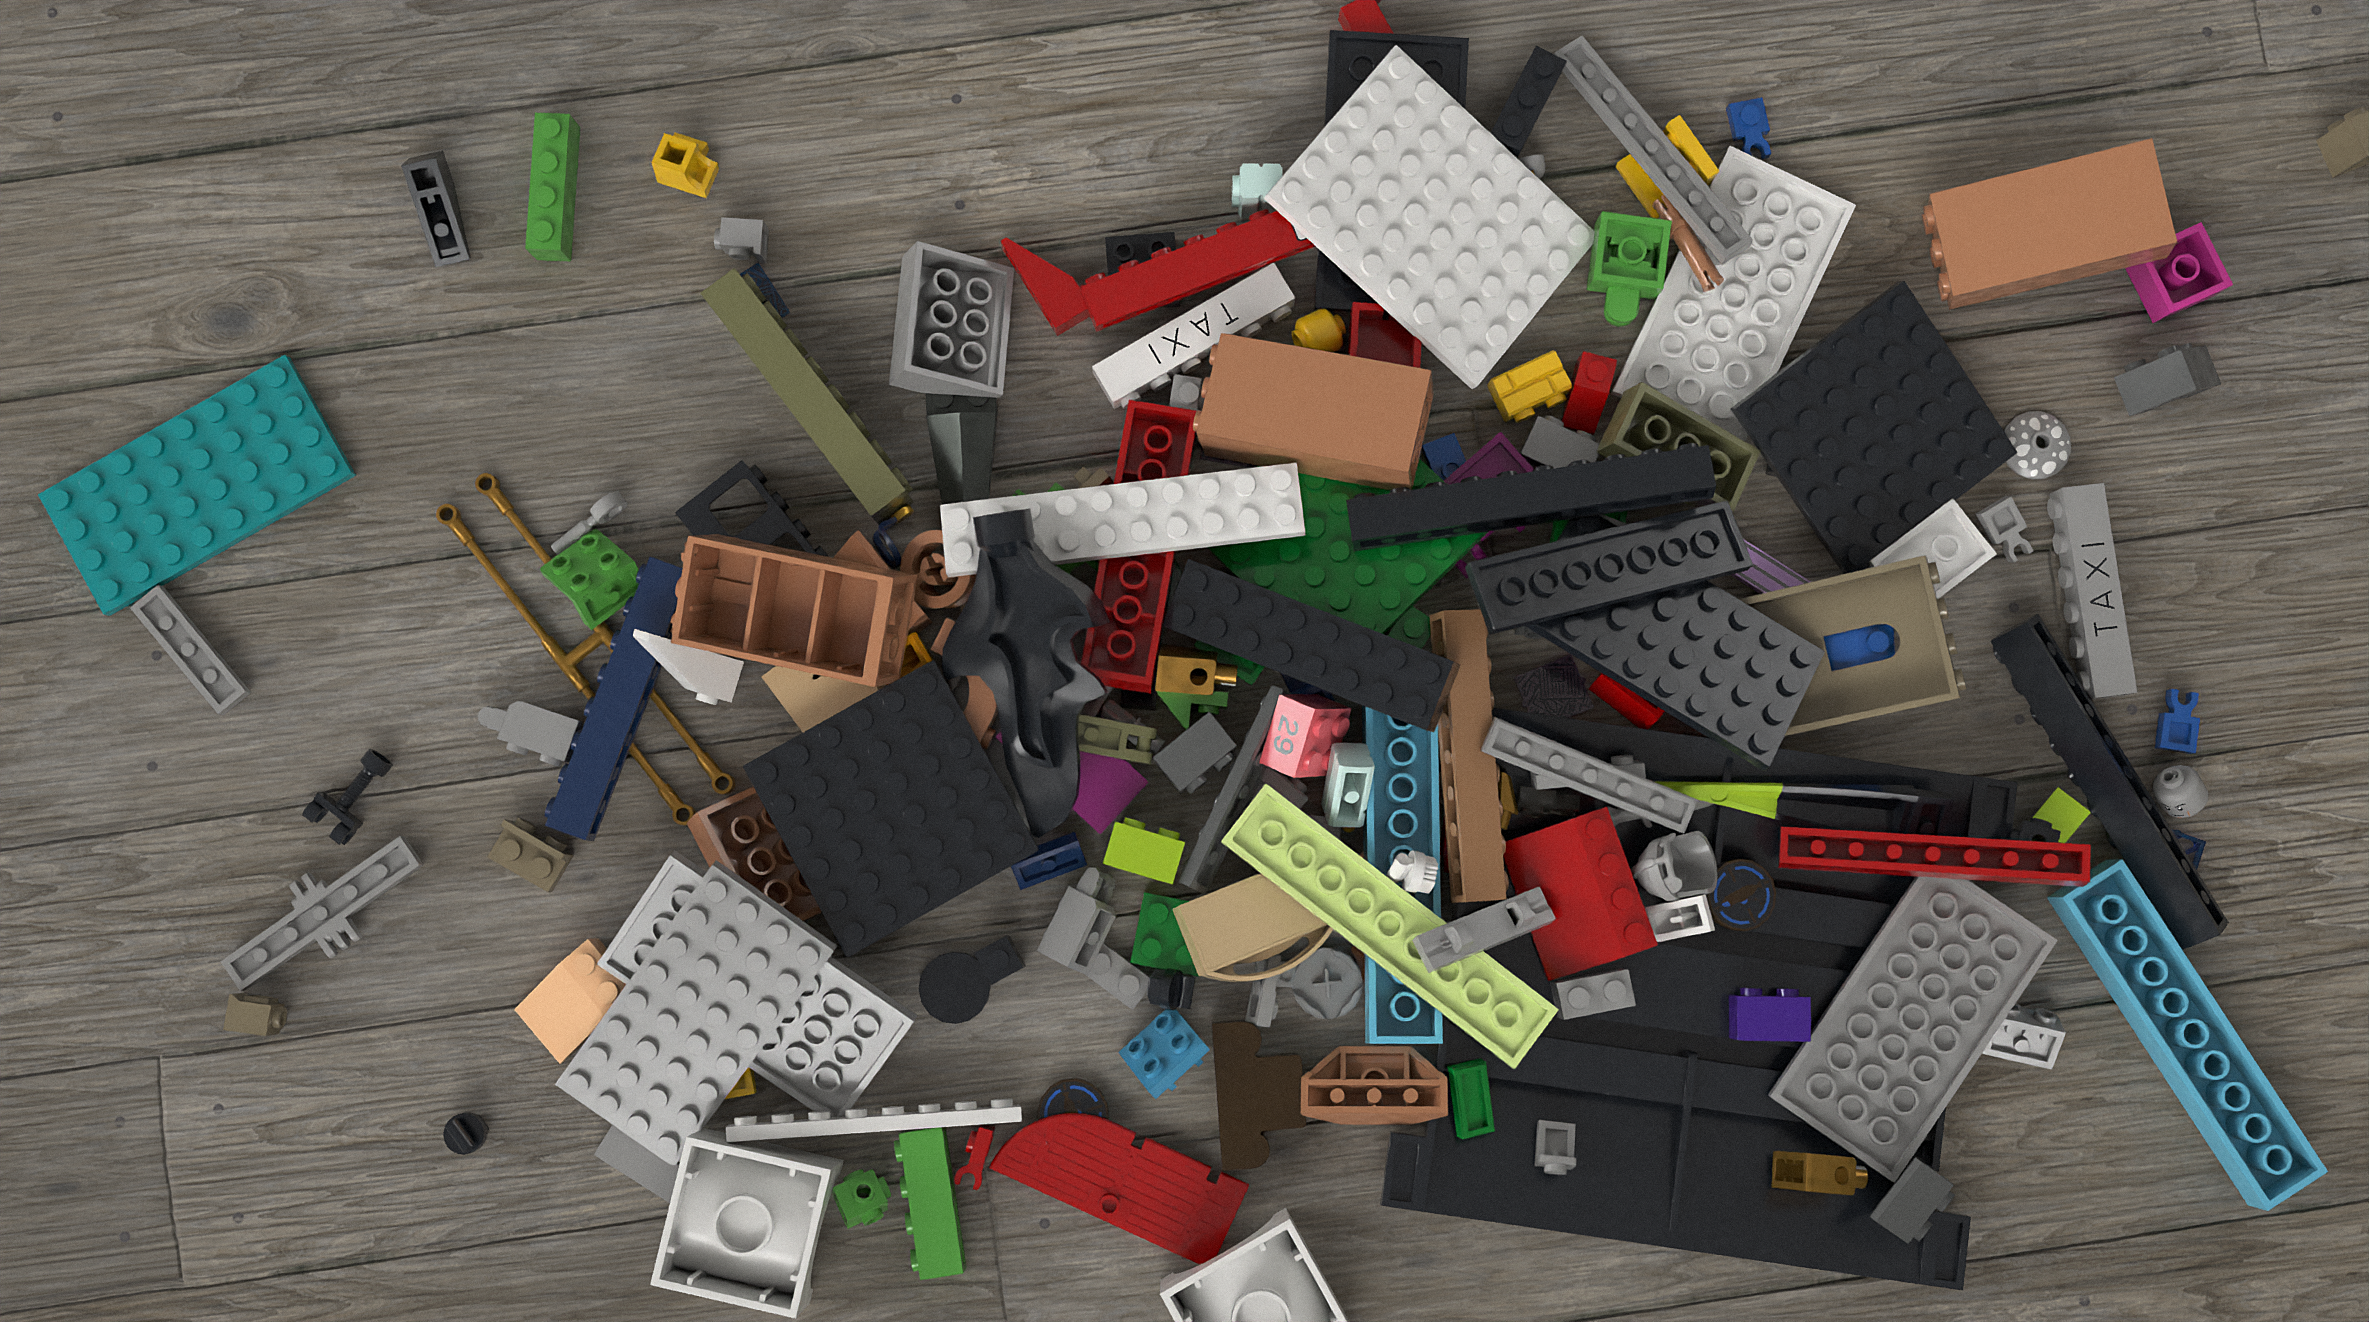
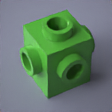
[832,1169,891,1229]

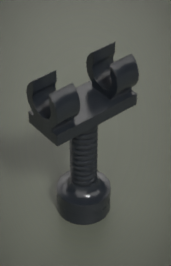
[302,749,393,845]

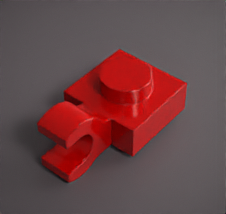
[954,1124,996,1190]

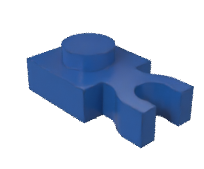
[1726,97,1771,159]
[2155,689,2200,754]

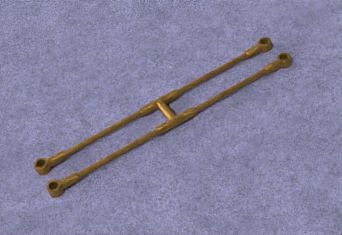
[436,473,735,826]

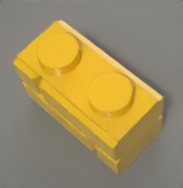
[1487,350,1572,423]

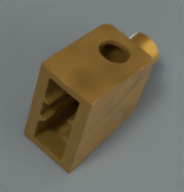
[1155,644,1238,695]
[1772,1151,1868,1195]

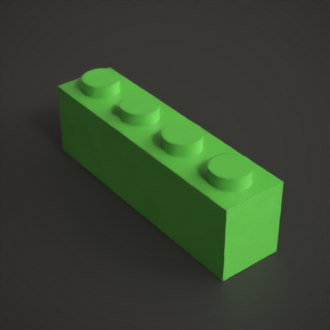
[525,112,580,262]
[894,1127,967,1280]

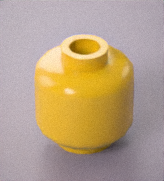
[1291,308,1346,353]

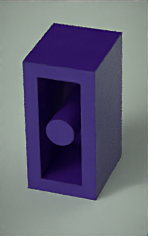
[1729,988,1811,1042]

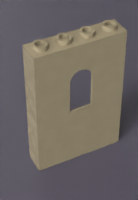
[1739,555,1966,736]

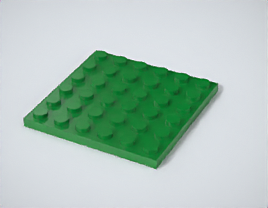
[1205,459,1488,635]

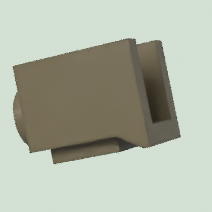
[223,993,287,1036]

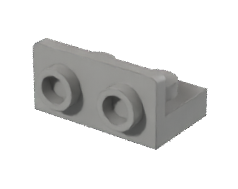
[1982,1003,2066,1070]

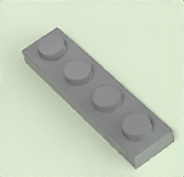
[130,585,251,716]

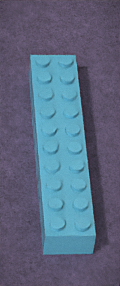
[1362,705,1443,1044]
[2047,859,2328,1211]

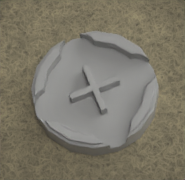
[1291,947,1363,1019]

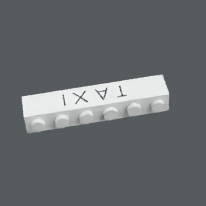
[1092,263,1295,409]

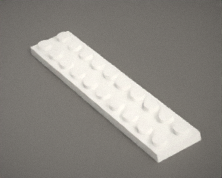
[940,463,1305,577]

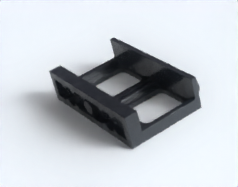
[675,460,829,557]

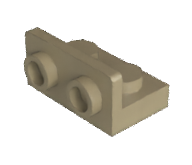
[487,817,574,892]

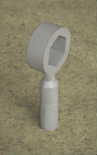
[551,491,628,555]

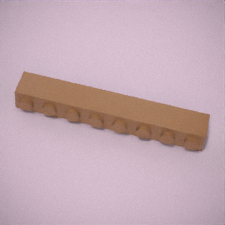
[1429,609,1509,903]

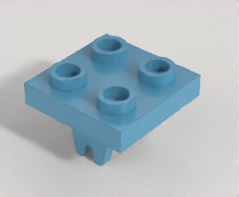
[1118,1009,1210,1099]

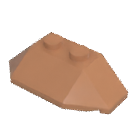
[1301,1046,1448,1125]

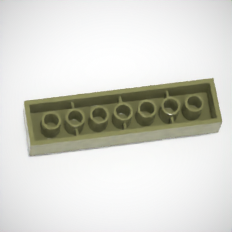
[700,268,913,525]

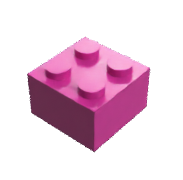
[2125,222,2233,323]

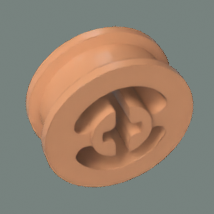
[900,530,977,608]

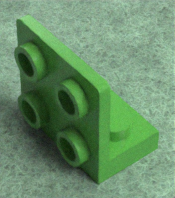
[540,529,639,630]

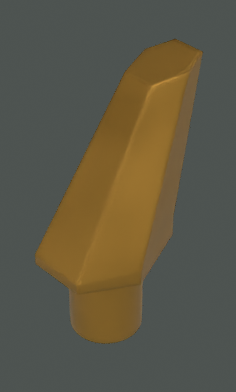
[1497,771,1518,830]

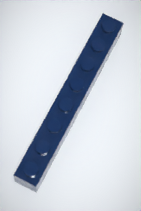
[545,557,683,841]

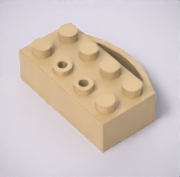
[1172,873,1333,982]

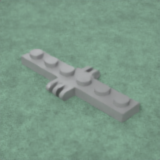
[220,836,424,991]

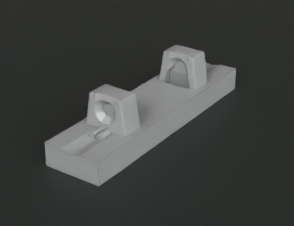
[1412,887,1556,973]

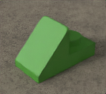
[1157,691,1228,731]

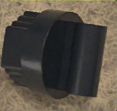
[1147,968,1196,1010]
[443,1112,489,1155]

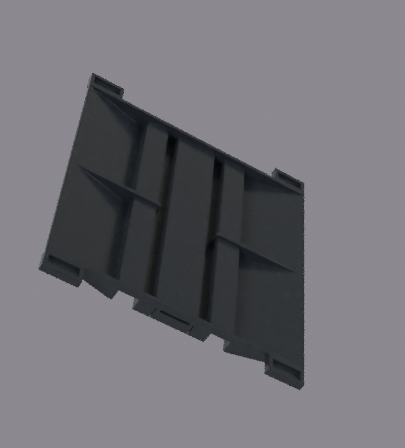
[1380,708,2018,1291]

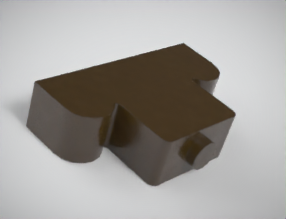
[1211,1020,1306,1171]

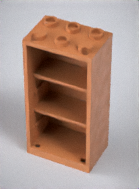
[1922,138,2177,310]
[1193,333,1434,490]
[670,534,918,687]

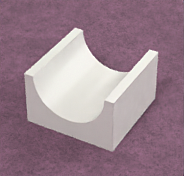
[650,1128,844,1319]
[1160,1208,1350,1322]

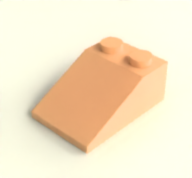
[514,938,626,1064]

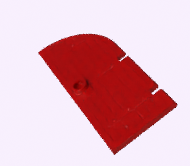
[989,1113,1249,1265]

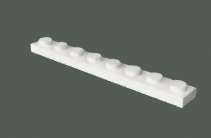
[726,1098,1022,1142]

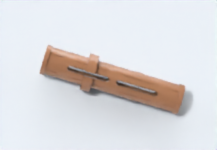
[1652,195,1724,292]

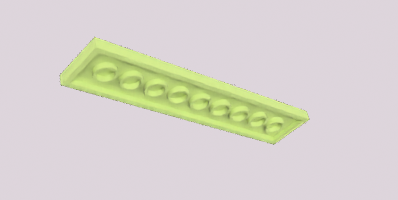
[1221,784,1559,1069]

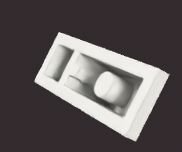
[633,629,744,705]

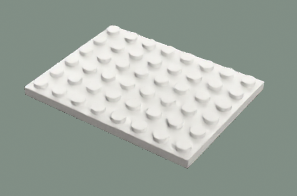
[1264,45,1595,389]

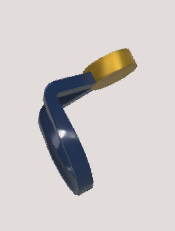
[872,505,914,569]

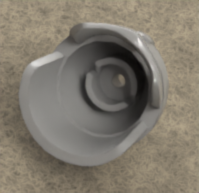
[1631,831,1717,901]

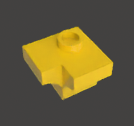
[651,132,719,198]

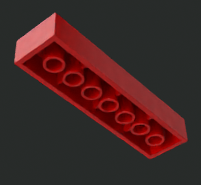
[1081,400,1197,694]

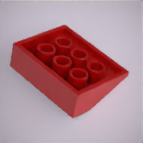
[1503,807,1658,981]

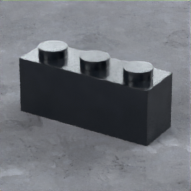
[1491,46,1567,159]

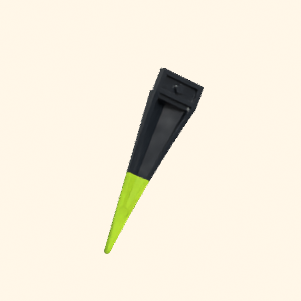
[1656,781,1954,836]

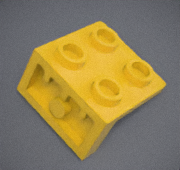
[1616,115,1720,219]

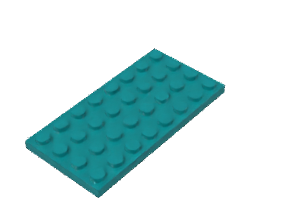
[38,355,356,616]

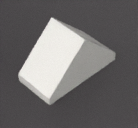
[1644,894,1715,942]

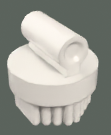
[1386,850,1438,894]

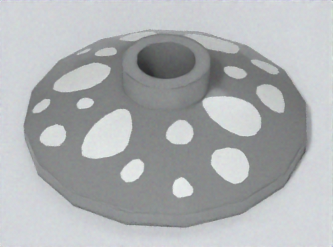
[2004,411,2071,480]

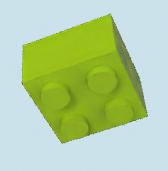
[1103,817,1185,885]

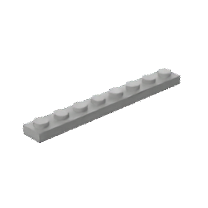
[1554,36,1753,265]

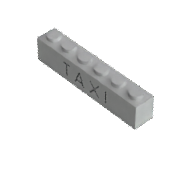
[2047,483,2138,700]

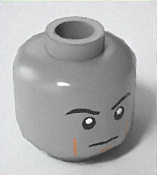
[2152,765,2208,818]

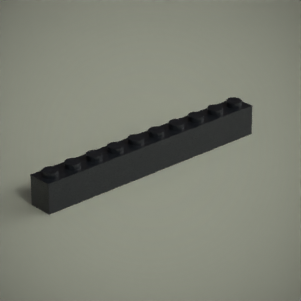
[1346,443,1716,552]
[1991,614,2229,950]

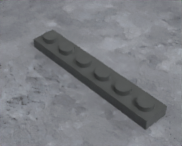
[1178,685,1289,895]

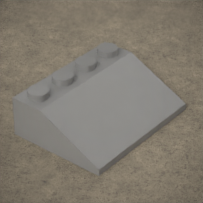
[889,241,1014,398]

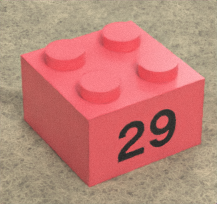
[1259,694,1352,778]

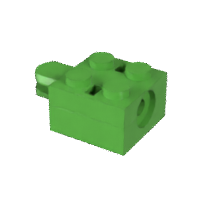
[1586,211,1672,327]

